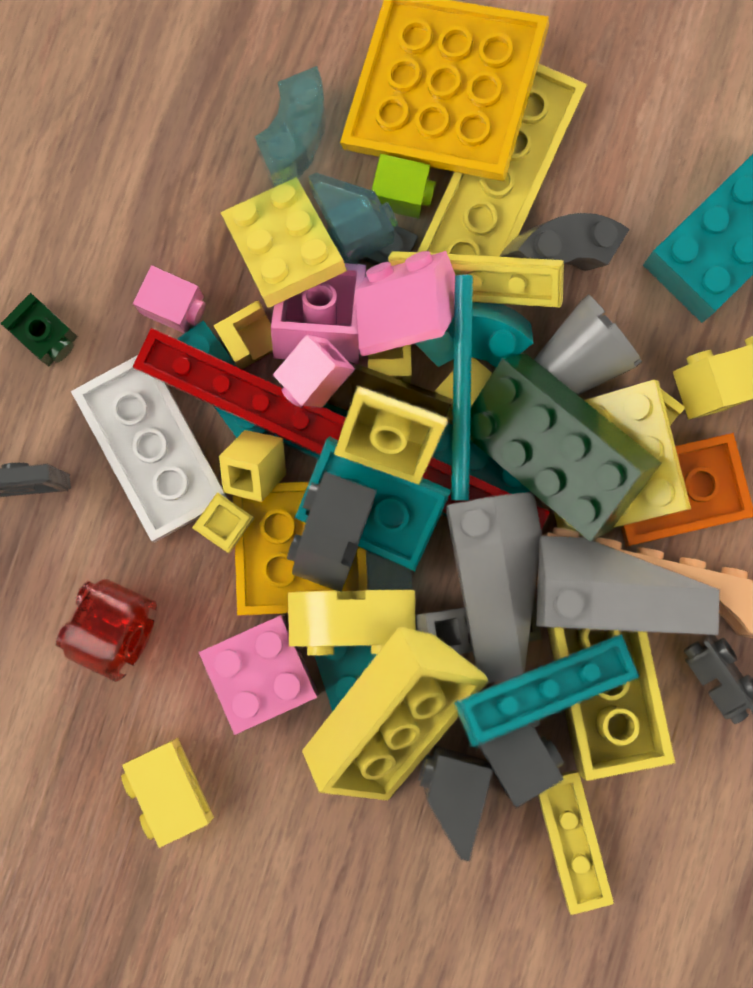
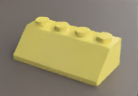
[302,627,489,800]

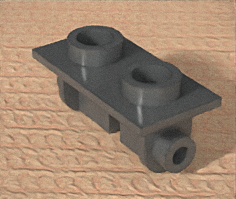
[684,635,753,724]

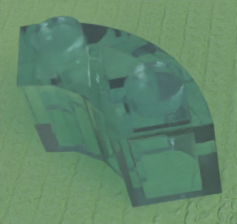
[255,66,326,188]

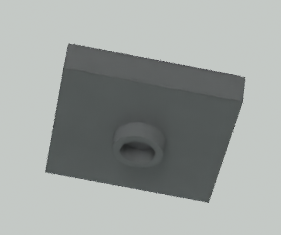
[0,463,71,497]

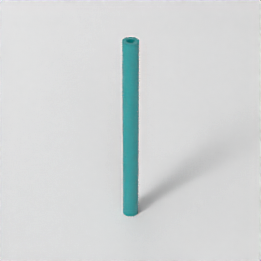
[451,275,473,500]

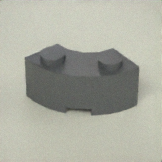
[499,213,630,271]
[287,472,376,591]

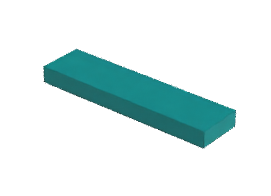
[454,634,639,746]

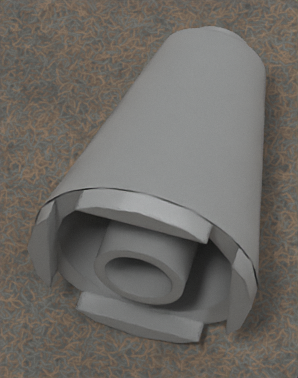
[534,294,642,395]

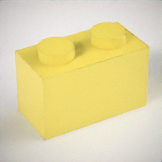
[121,738,214,848]

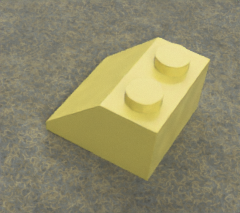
[334,387,447,485]

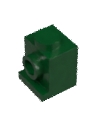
[0,292,78,367]

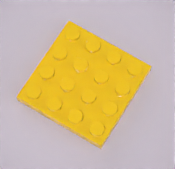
[340,0,550,182]

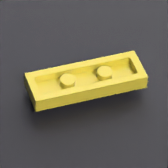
[538,770,614,915]

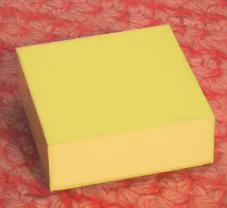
[192,492,254,554]

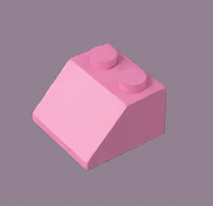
[355,251,455,356]
[271,263,366,365]

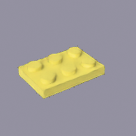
[221,177,347,308]

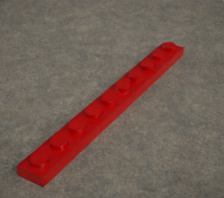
[132,328,550,530]

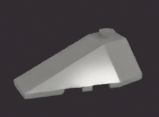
[446,492,542,683]
[536,536,719,635]

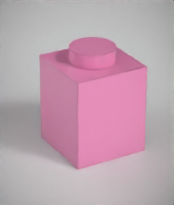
[133,265,205,334]
[273,335,355,408]

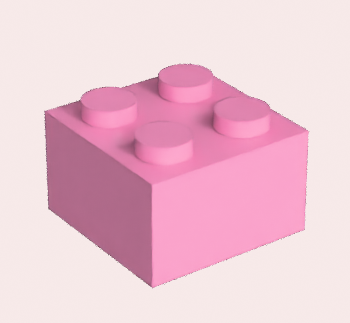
[199,615,319,735]

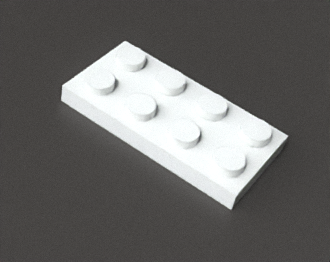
[71,355,229,543]

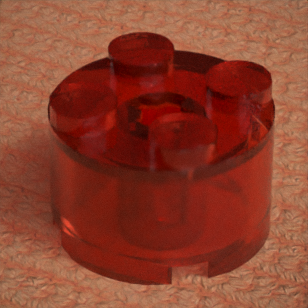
[56,579,157,682]

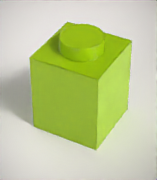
[371,154,436,219]

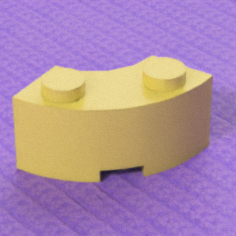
[672,336,753,420]
[288,590,416,655]

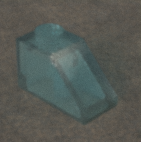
[308,173,398,264]

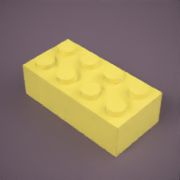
[547,627,675,781]

